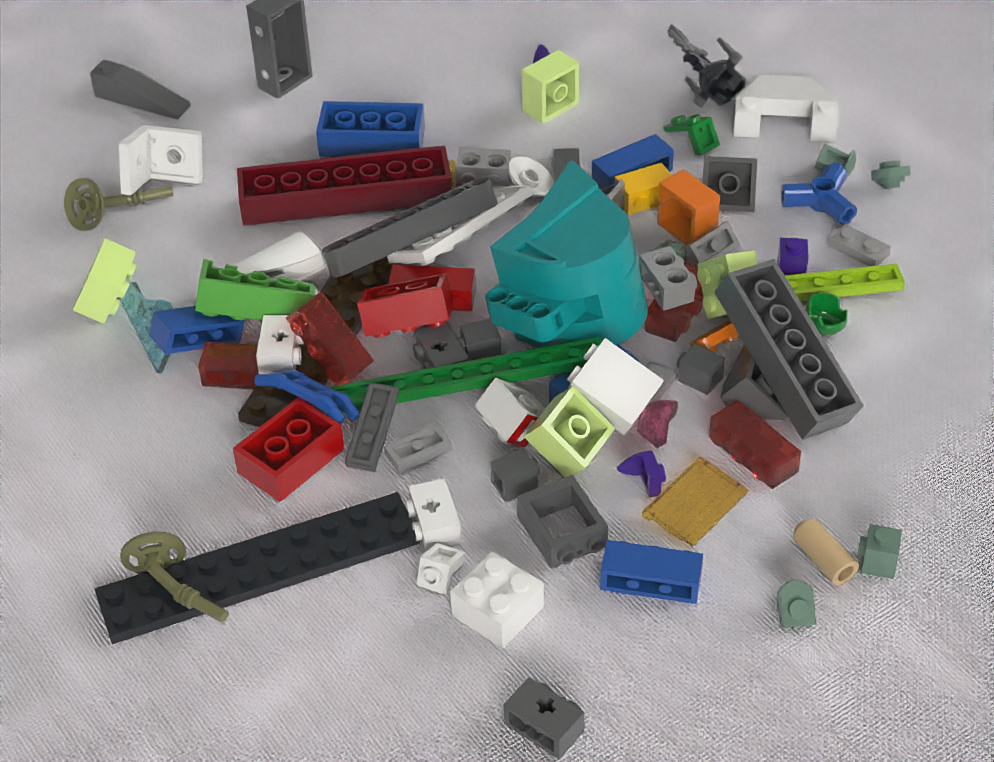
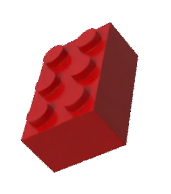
[357,273,454,338]
[233,397,345,502]

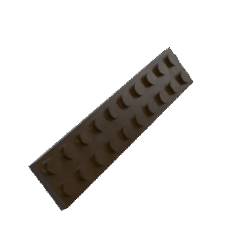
[238,256,402,427]

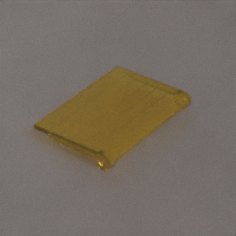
[642,457,749,547]

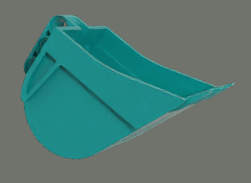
[485,161,648,348]

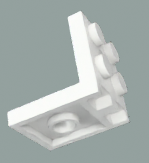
[119,125,203,195]

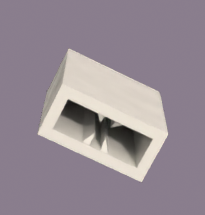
[567,338,664,435]

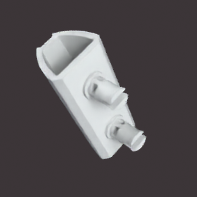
[233,231,326,282]

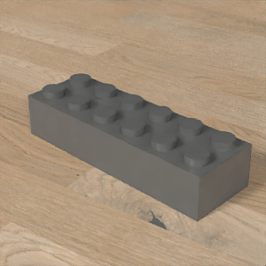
[714,259,864,440]

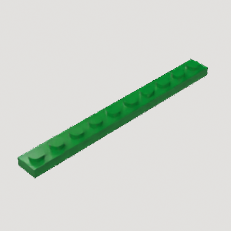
[312,337,602,416]

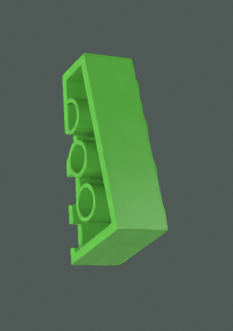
[195,259,316,327]

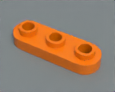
[689,319,739,352]

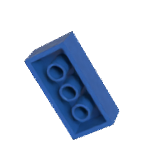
[316,101,425,158]

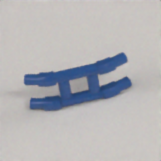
[254,370,360,424]

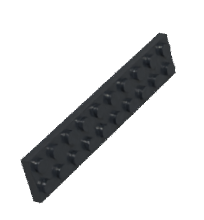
[94,492,420,644]

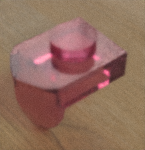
[637,400,678,448]

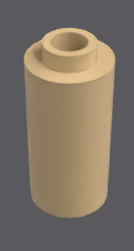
[793,519,859,586]

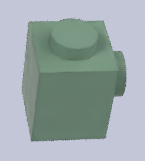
[858,524,902,579]

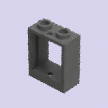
[517,475,608,569]

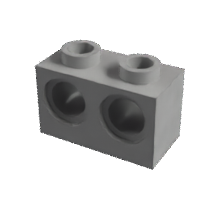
[455,147,511,187]
[639,246,697,311]

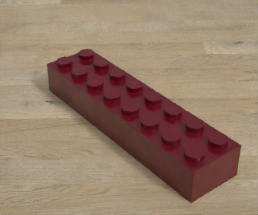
[237,145,452,226]

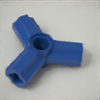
[781,162,857,225]

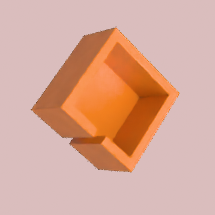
[657,169,720,246]

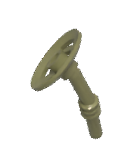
[64,178,173,231]
[120,532,229,623]

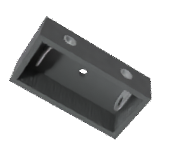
[246,0,313,99]

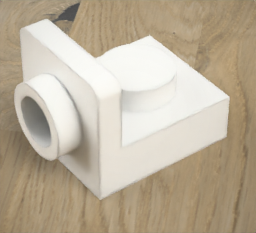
[417,543,465,594]

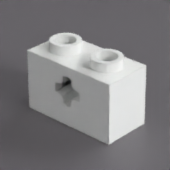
[256,315,305,374]
[405,478,462,552]

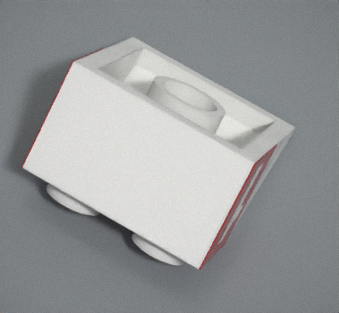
[475,378,546,448]

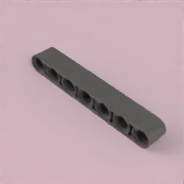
[321,177,498,277]

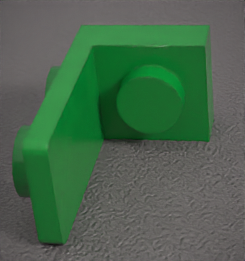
[663,114,720,155]

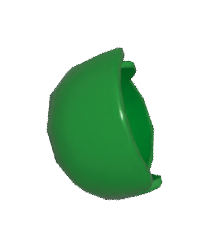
[805,293,848,335]

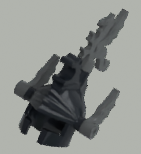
[667,24,747,108]

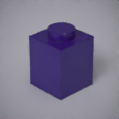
[777,238,809,276]

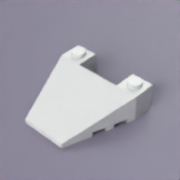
[733,74,839,142]

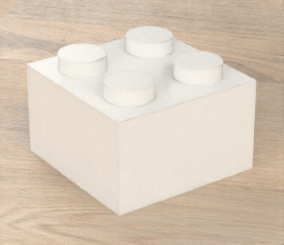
[450,551,544,649]

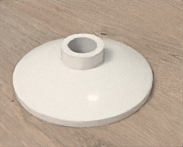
[508,156,554,198]

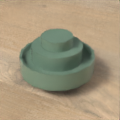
[871,160,911,189]

